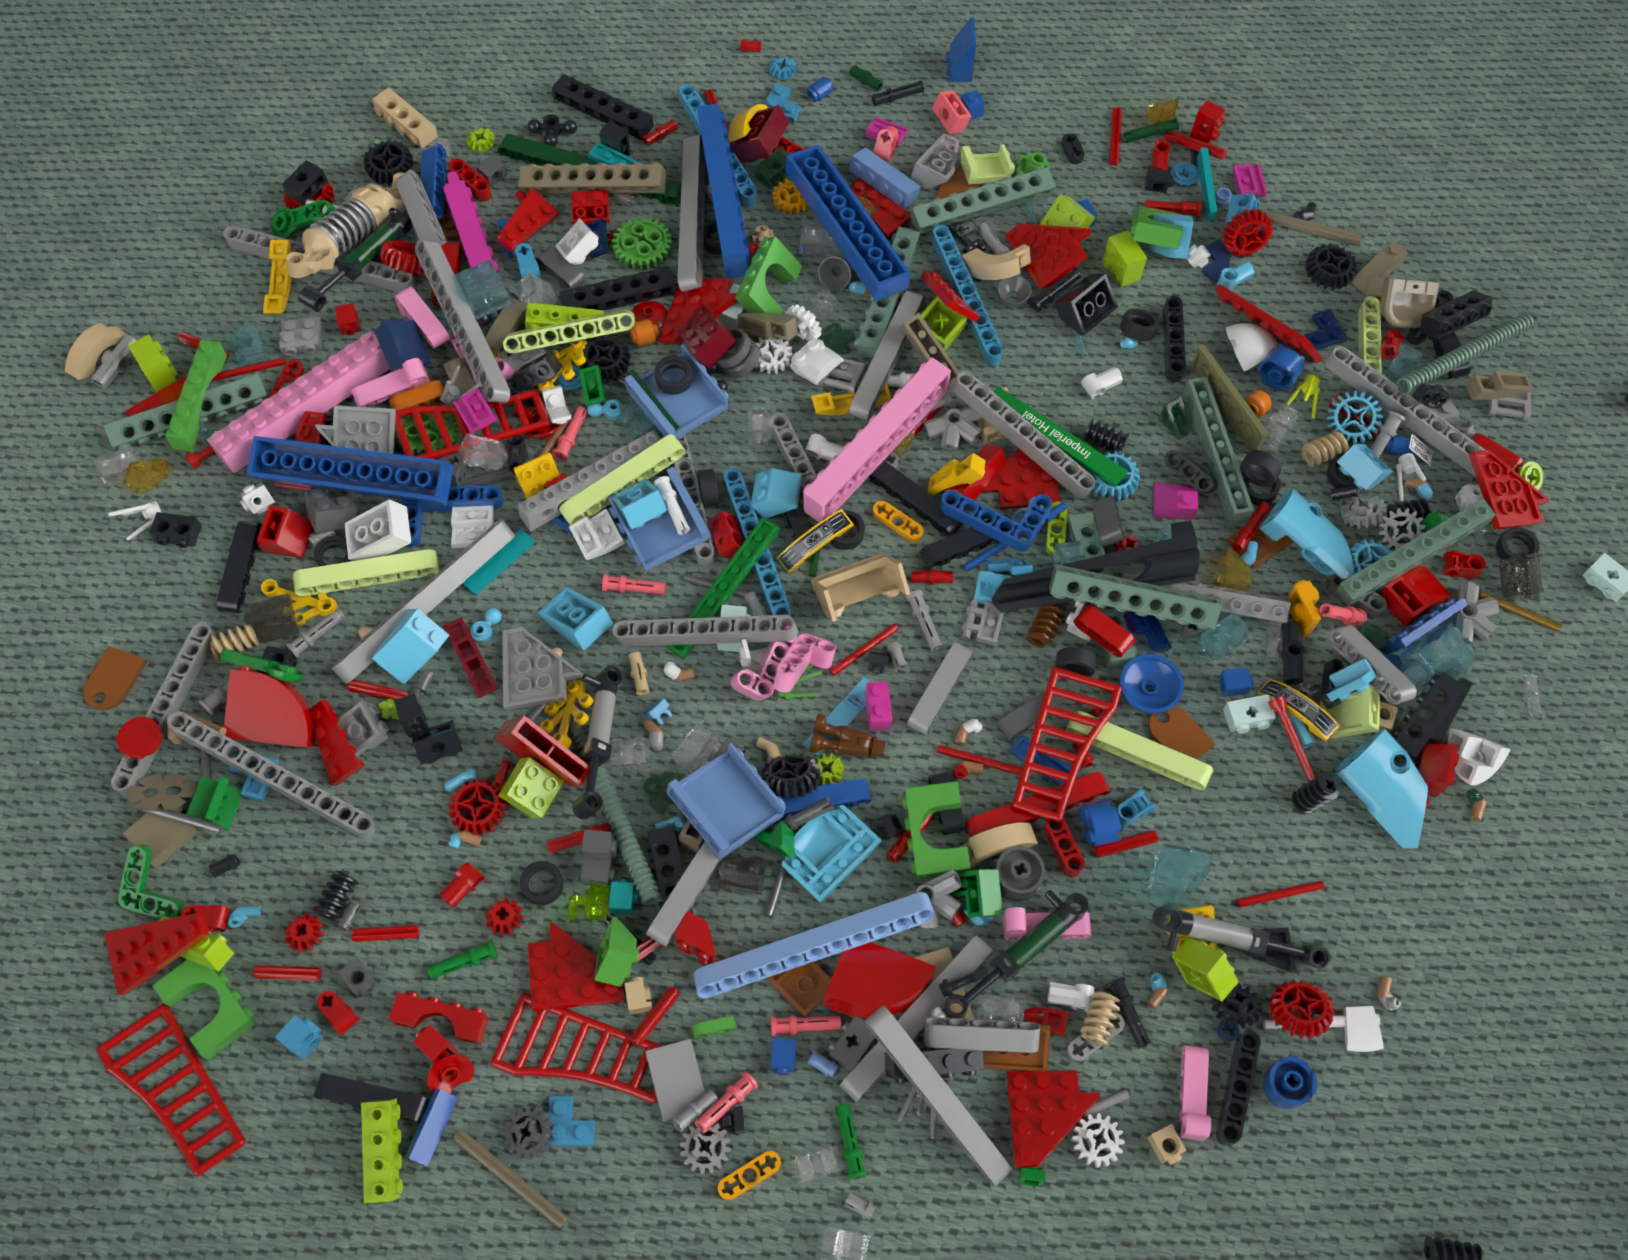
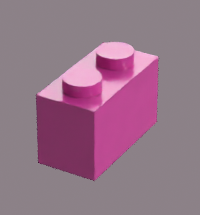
[864,681,893,731]

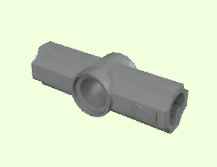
[91,334,137,389]

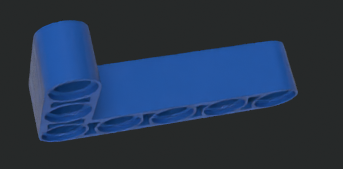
[401,485,504,547]
[941,490,1052,552]

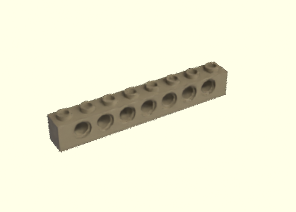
[519,162,666,194]

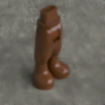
[809,713,886,758]

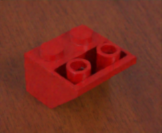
[571,190,611,225]
[257,506,313,558]
[1415,744,1459,798]
[673,911,717,966]

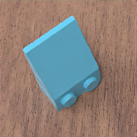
[537,587,613,651]
[371,609,449,684]

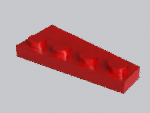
[849,178,911,240]

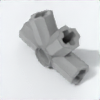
[924,406,984,451]
[1452,582,1499,645]
[895,869,962,928]

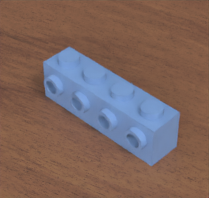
[848,147,921,209]

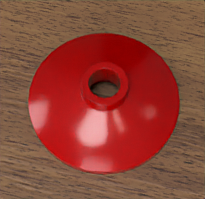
[630,301,668,330]
[525,418,563,440]
[427,1054,474,1094]

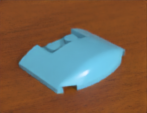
[782,805,882,903]

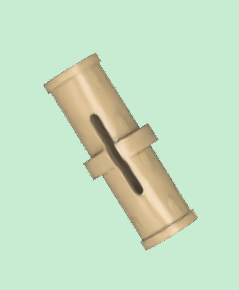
[628,652,650,695]

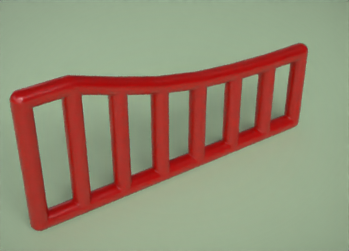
[395,389,550,459]
[1012,667,1122,822]
[490,993,663,1104]
[96,1004,246,1176]

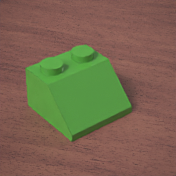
[594,916,639,987]

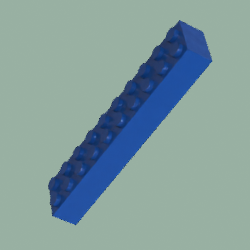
[697,103,751,279]
[785,145,911,301]
[246,436,454,505]

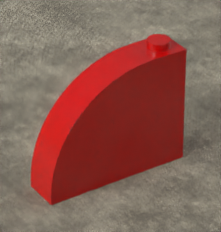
[224,666,315,747]
[493,715,589,787]
[823,942,936,1018]

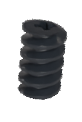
[1084,417,1130,453]
[1385,498,1432,530]
[1291,772,1340,814]
[312,870,359,921]
[1424,1236,1482,1260]

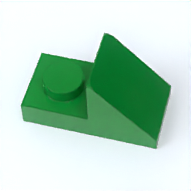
[579,365,607,406]
[754,821,795,859]

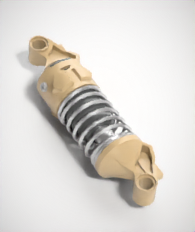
[286,173,406,278]

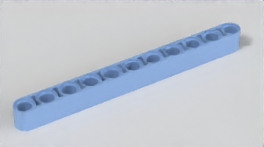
[693,892,934,998]

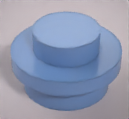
[1215,187,1232,205]

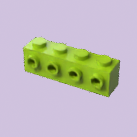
[525,302,604,341]
[158,916,234,972]
[361,1098,403,1203]

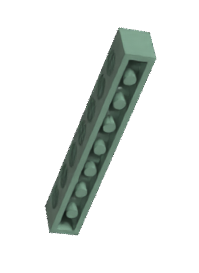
[909,167,1056,234]
[854,227,920,359]
[103,373,269,452]
[1183,376,1254,525]
[1336,498,1496,606]
[1066,512,1137,669]
[1049,564,1222,629]

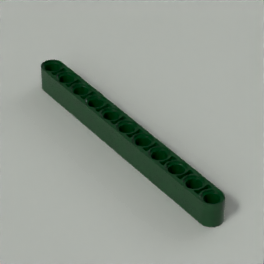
[497,134,682,207]

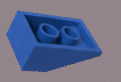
[946,17,976,82]

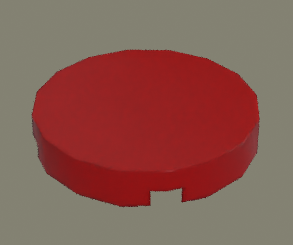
[116,716,163,760]

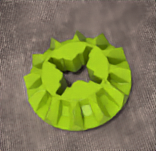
[466,127,495,152]
[1519,461,1543,490]
[814,753,844,786]

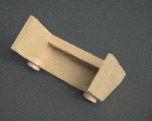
[811,554,910,622]

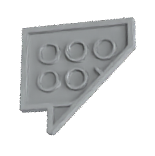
[316,406,396,454]
[503,627,583,710]

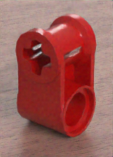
[1443,551,1486,579]
[181,905,230,933]
[317,991,360,1036]

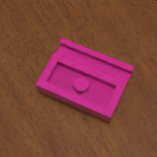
[865,117,908,147]
[1232,164,1267,198]
[453,387,497,434]

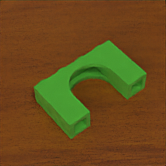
[1130,206,1183,249]
[735,236,802,314]
[902,781,971,880]
[152,959,256,1060]

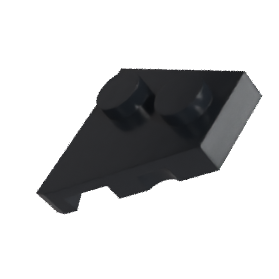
[1245,928,1296,973]

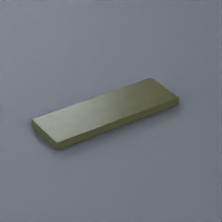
[1190,344,1269,451]

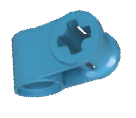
[515,243,541,281]
[1117,789,1157,827]

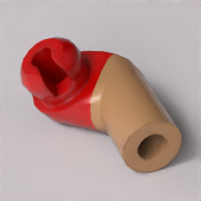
[953,761,984,779]

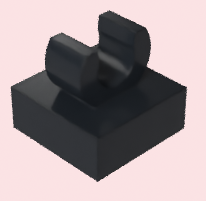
[866,651,889,674]
[876,813,905,840]
[722,1106,745,1134]

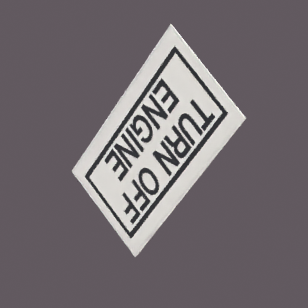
[1409,434,1433,466]

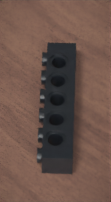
[552,74,654,141]
[559,266,676,311]

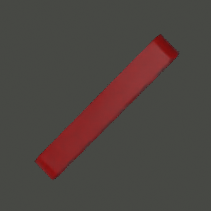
[965,771,1111,838]

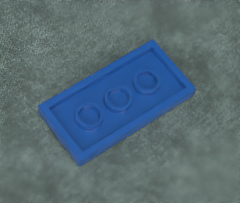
[1381,597,1468,655]

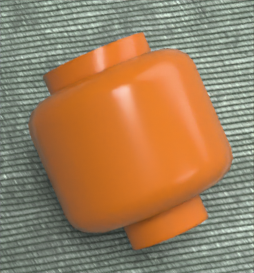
[629,319,659,347]
[1244,390,1272,418]

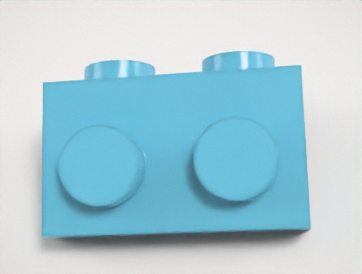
[974,571,1014,604]
[1327,659,1377,702]

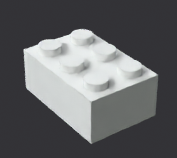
[345,500,411,561]

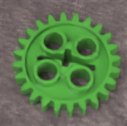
[612,216,673,270]
[395,413,460,455]

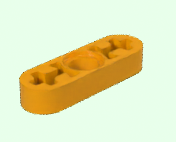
[873,501,923,542]
[718,1151,781,1201]

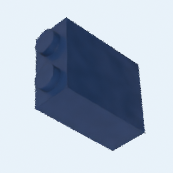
[374,319,431,373]

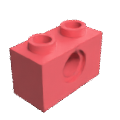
[932,90,972,134]

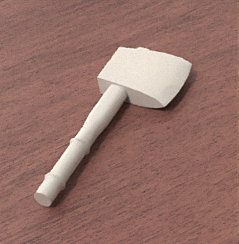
[1263,1006,1384,1052]

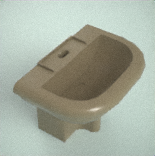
[1365,275,1440,328]

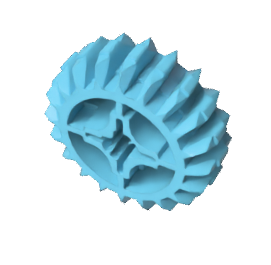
[1327,391,1383,444]
[1087,451,1140,502]
[1350,539,1395,592]

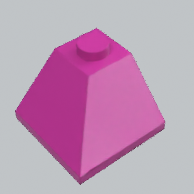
[1153,482,1198,520]

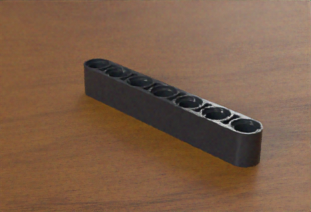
[869,460,964,537]

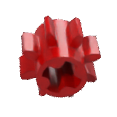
[1113,534,1138,552]

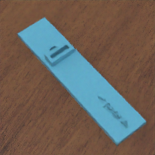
[803,677,870,756]

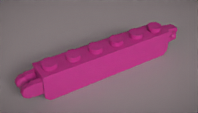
[443,172,499,291]

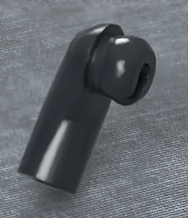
[1294,202,1317,221]

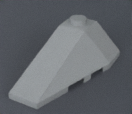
[910,133,959,189]

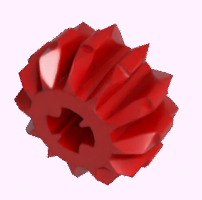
[485,897,524,937]
[284,913,324,953]

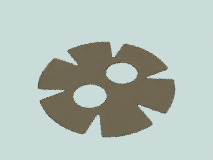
[127,773,196,811]

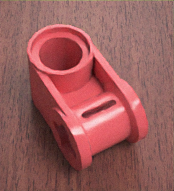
[873,126,899,164]

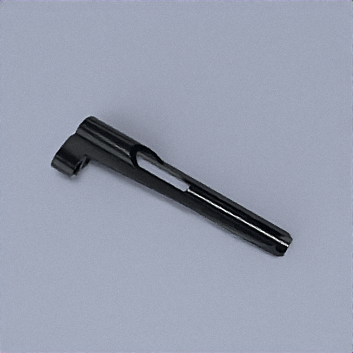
[992,520,1200,613]

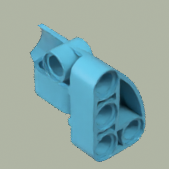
[1259,488,1354,579]
[1335,728,1428,848]

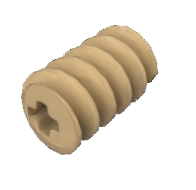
[1302,431,1349,468]
[210,623,259,661]
[1081,991,1120,1046]

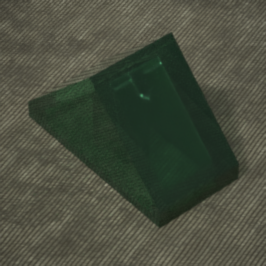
[1159,396,1193,441]

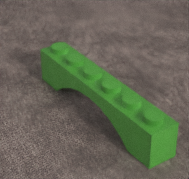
[165,340,227,452]

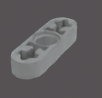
[1067,1012,1125,1062]

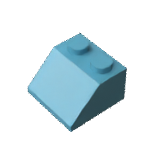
[1149,213,1193,259]
[1337,444,1393,490]
[751,468,802,519]
[611,478,668,529]

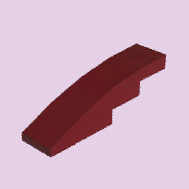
[443,617,498,698]

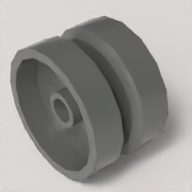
[715,327,760,378]
[994,846,1045,902]

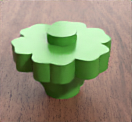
[1015,152,1051,186]

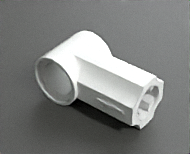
[1081,367,1123,399]
[805,434,844,461]
[1047,982,1094,1012]

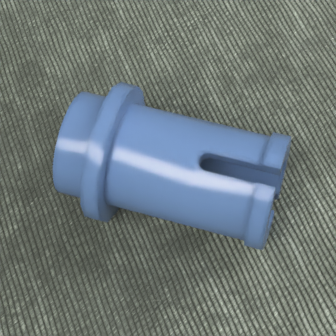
[808,1051,839,1078]

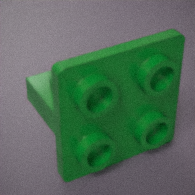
[186,776,242,831]

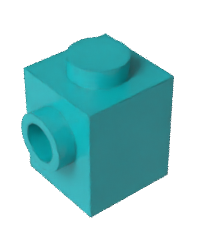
[609,879,639,914]

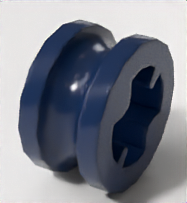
[1217,1020,1240,1042]

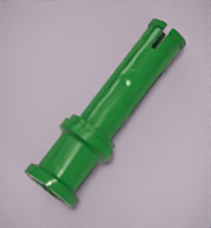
[427,939,498,980]
[835,1104,868,1181]

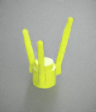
[1286,375,1320,419]

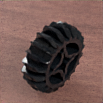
[363,139,414,186]
[1305,243,1358,291]
[580,334,631,383]
[762,753,821,800]

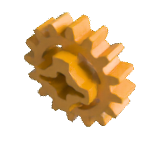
[772,179,809,215]

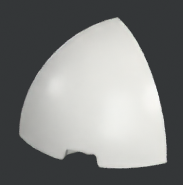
[1226,323,1278,372]
[1447,728,1510,785]

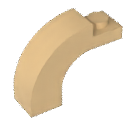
[962,244,1031,280]
[65,323,128,380]
[959,823,1038,868]

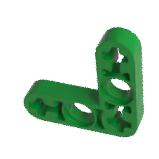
[118,844,184,919]

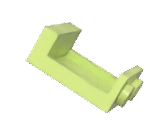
[960,144,1015,184]
[1320,684,1380,738]

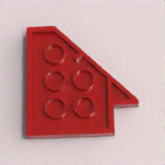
[1005,224,1092,290]
[658,278,738,344]
[981,446,1061,510]
[1469,450,1549,530]
[528,923,624,1012]
[1006,1070,1100,1168]

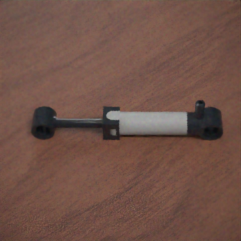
[572,665,623,820]
[1152,906,1330,969]

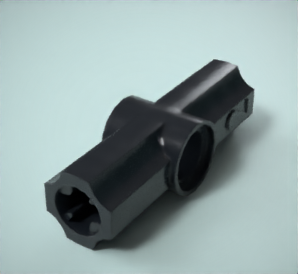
[1281,621,1305,685]

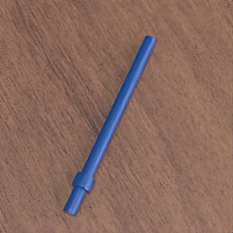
[963,502,1067,572]

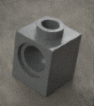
[476,154,507,187]
[338,957,377,997]

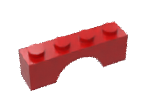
[388,991,489,1045]

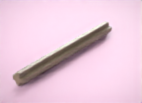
[1260,209,1362,245]
[453,1129,568,1228]

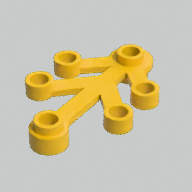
[538,339,588,394]
[261,576,338,626]
[540,680,594,749]

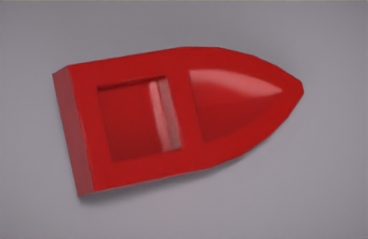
[1021,1007,1070,1037]

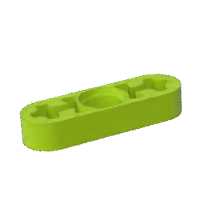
[1046,502,1067,557]

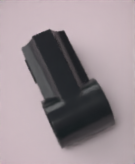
[506,435,528,474]

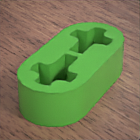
[692,1016,737,1039]

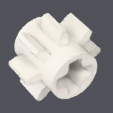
[1187,244,1210,268]

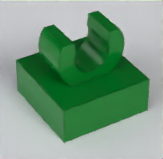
[1018,1167,1045,1187]

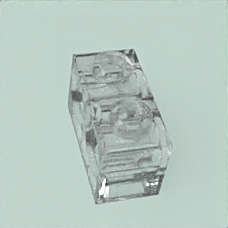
[791,1145,844,1187]

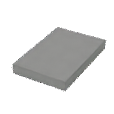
[645,1039,705,1122]

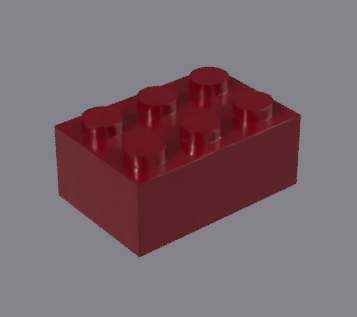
[730,105,789,164]
[677,304,736,368]

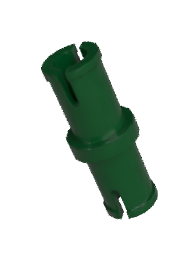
[849,65,883,92]

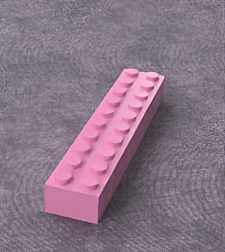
[206,331,390,473]
[803,357,951,523]

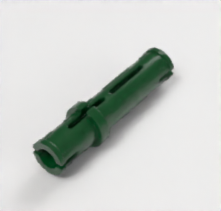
[1123,118,1179,143]

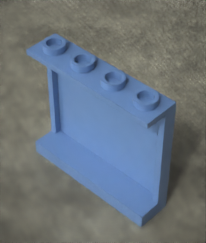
[624,344,729,439]
[608,466,711,571]
[667,743,786,859]

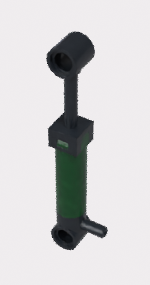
[298,208,413,312]
[944,890,1088,1018]

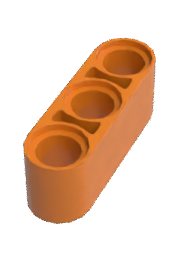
[389,380,444,418]

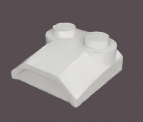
[555,218,598,265]
[790,339,844,385]

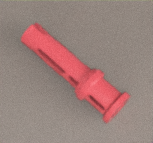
[551,406,588,462]
[602,573,666,595]
[1319,603,1367,627]
[771,1015,841,1037]
[695,1072,758,1133]

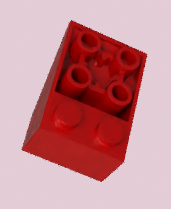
[1379,565,1452,627]

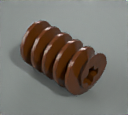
[1026,604,1065,648]

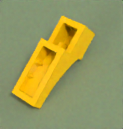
[927,453,985,496]

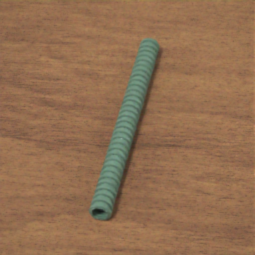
[1396,313,1534,395]
[568,715,661,905]

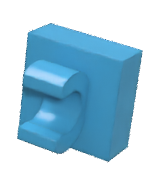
[643,699,672,725]

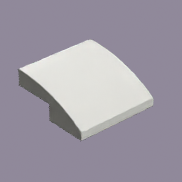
[451,506,494,548]
[569,509,626,560]

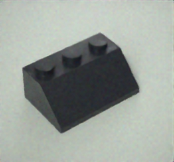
[1055,273,1118,336]

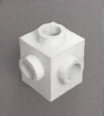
[240,482,275,514]
[1455,484,1483,512]

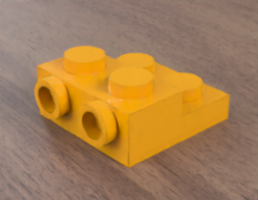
[1287,580,1321,637]

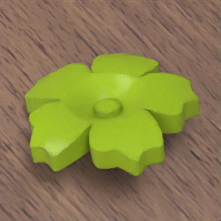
[378,699,399,720]

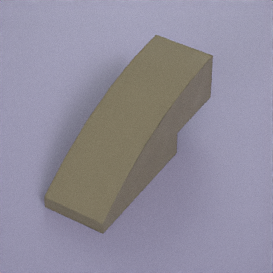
[485,298,527,353]
[738,313,798,341]
[1466,371,1533,400]

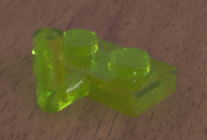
[568,884,611,921]

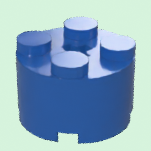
[1257,344,1305,391]
[1078,798,1121,847]
[1263,1056,1317,1109]

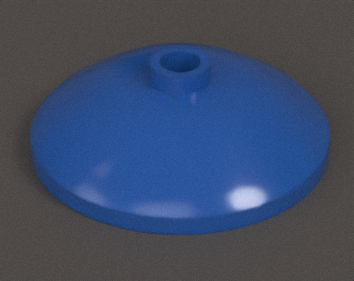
[1119,654,1184,714]

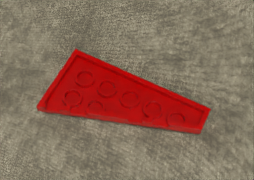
[1215,284,1323,364]
[104,913,209,995]

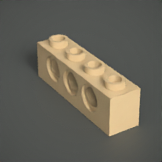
[372,87,438,149]

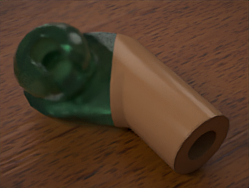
[1466,788,1486,822]

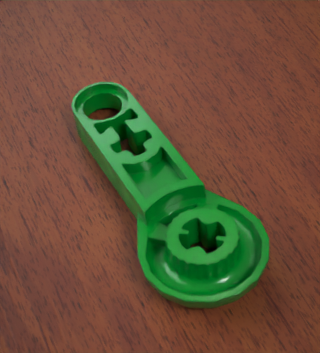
[271,200,334,239]
[220,649,305,682]

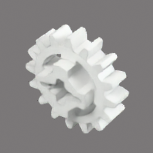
[784,304,822,342]
[754,337,792,374]
[1071,1113,1125,1168]

